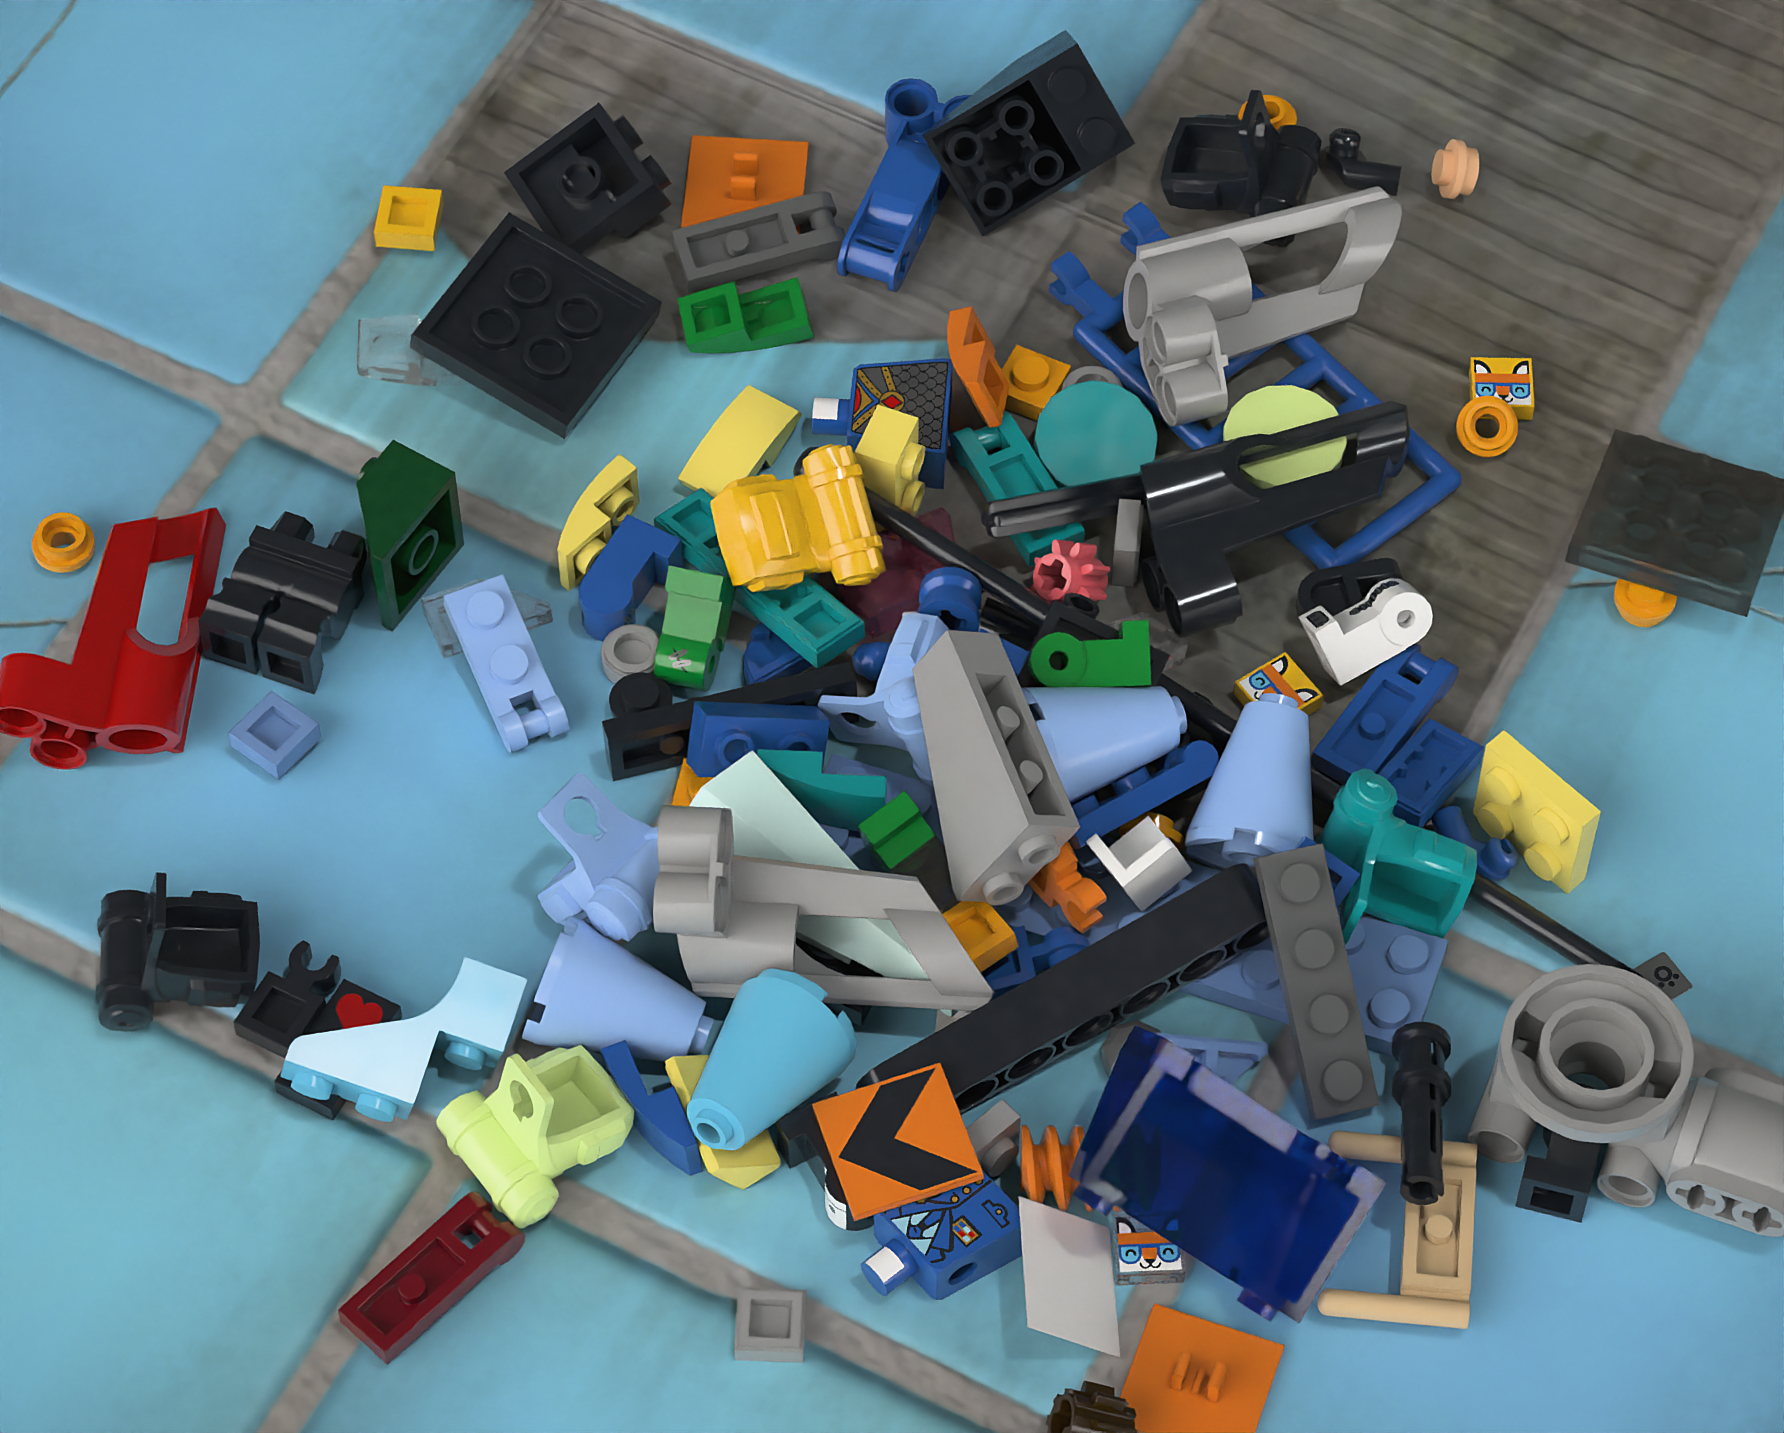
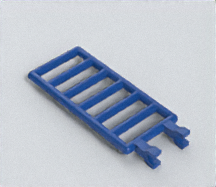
[1049,202,1462,570]

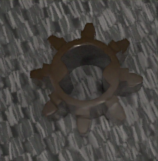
[1046,1381,1137,1433]

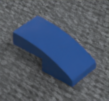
[600,1040,703,1176]

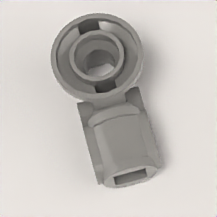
[1467,964,1784,1237]

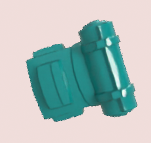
[1314,768,1477,945]

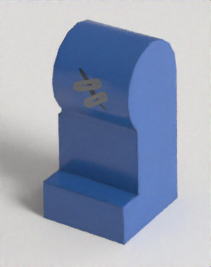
[579,514,684,641]

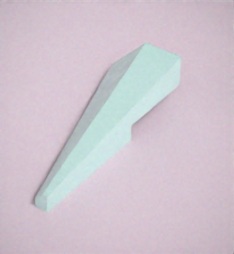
[689,750,960,1017]

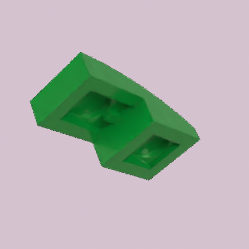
[677,277,814,354]

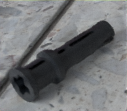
[1392,1022,1451,1205]

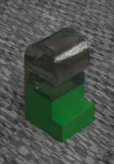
[858,791,961,914]

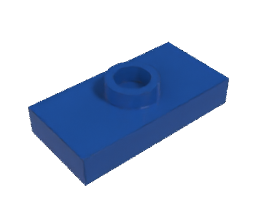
[1378,718,1484,828]

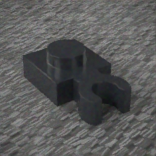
[233,940,341,1059]

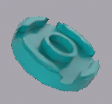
[1033,380,1158,488]

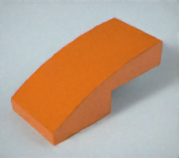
[947,306,1009,428]

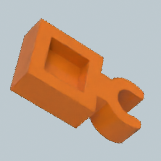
[1027,841,1107,934]

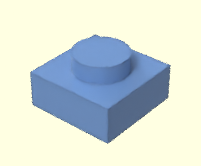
[228,690,321,779]

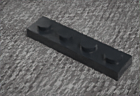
[602,662,859,781]

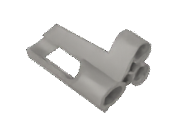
[653,805,995,1011]

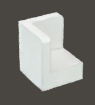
[1086,816,1192,912]

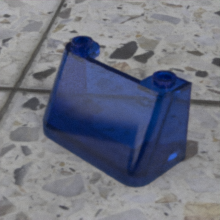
[1068,1026,1386,1323]

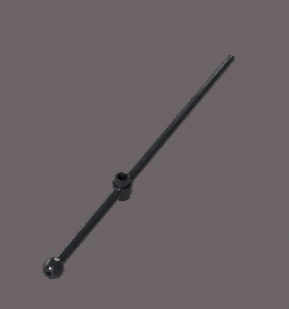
[793,446,1644,978]

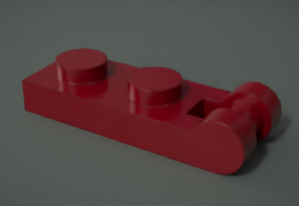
[338,1191,526,1365]

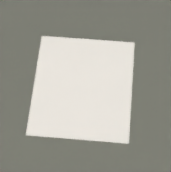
[1018,1196,1120,1358]

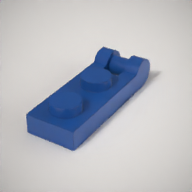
[1311,643,1459,785]
[1068,740,1219,850]

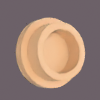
[1431,139,1479,199]

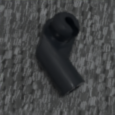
[1324,128,1402,196]

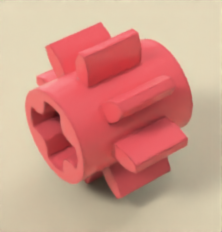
[1031,540,1111,603]

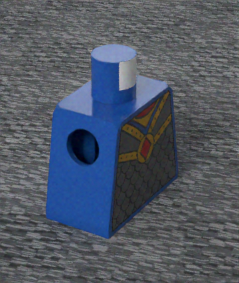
[812,358,953,489]

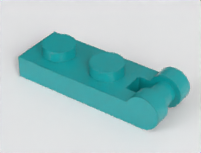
[950,411,1085,567]

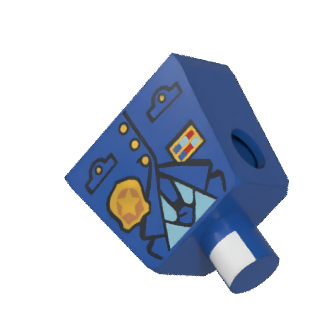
[861,1170,1022,1300]

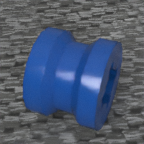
[917,567,982,632]

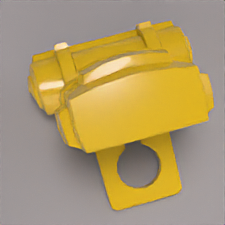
[710,444,886,592]

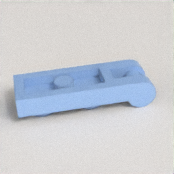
[444,574,570,753]

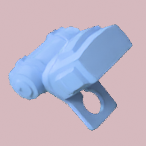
[818,613,949,787]
[537,773,660,942]

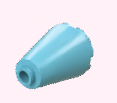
[687,968,857,1150]

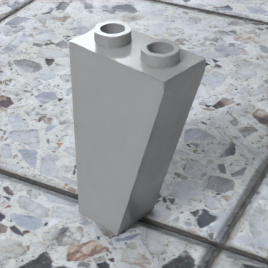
[912,630,1080,905]

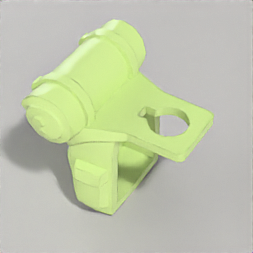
[436,1045,634,1228]

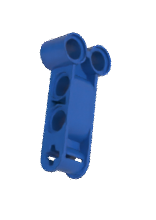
[837,78,971,292]

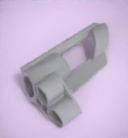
[1123,186,1402,427]

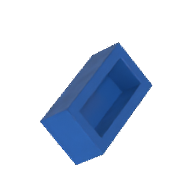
[686,701,830,778]

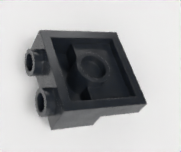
[504,103,672,254]

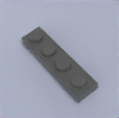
[1253,843,1380,1120]

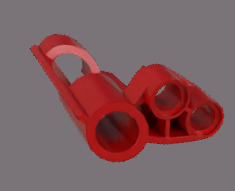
[0,507,226,770]

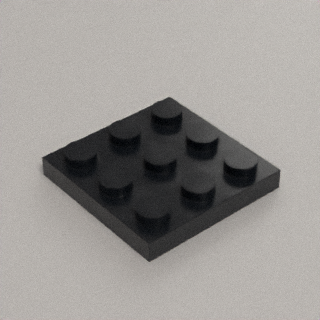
[409,212,662,439]

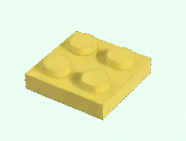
[1473,730,1601,894]

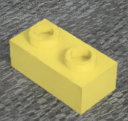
[854,405,926,537]

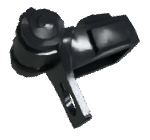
[1160,90,1322,247]
[96,872,260,1032]

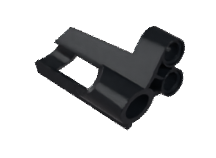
[1139,401,1410,638]

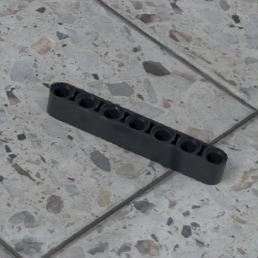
[855,863,1270,1114]

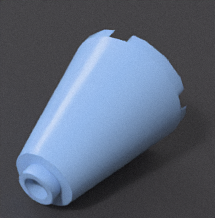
[1021,686,1187,804]
[1185,693,1314,871]
[522,916,714,1062]

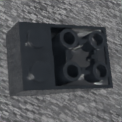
[922,30,1135,236]

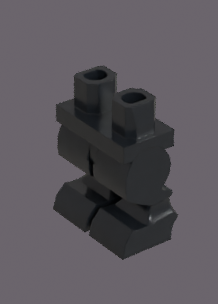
[198,511,367,695]

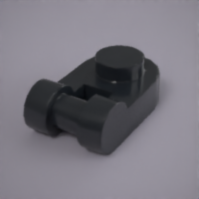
[1296,558,1403,617]

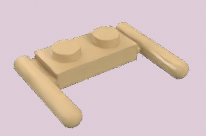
[1317,1131,1477,1329]

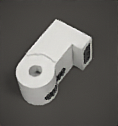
[1299,578,1433,686]

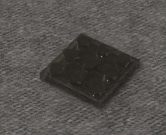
[1565,429,1784,617]

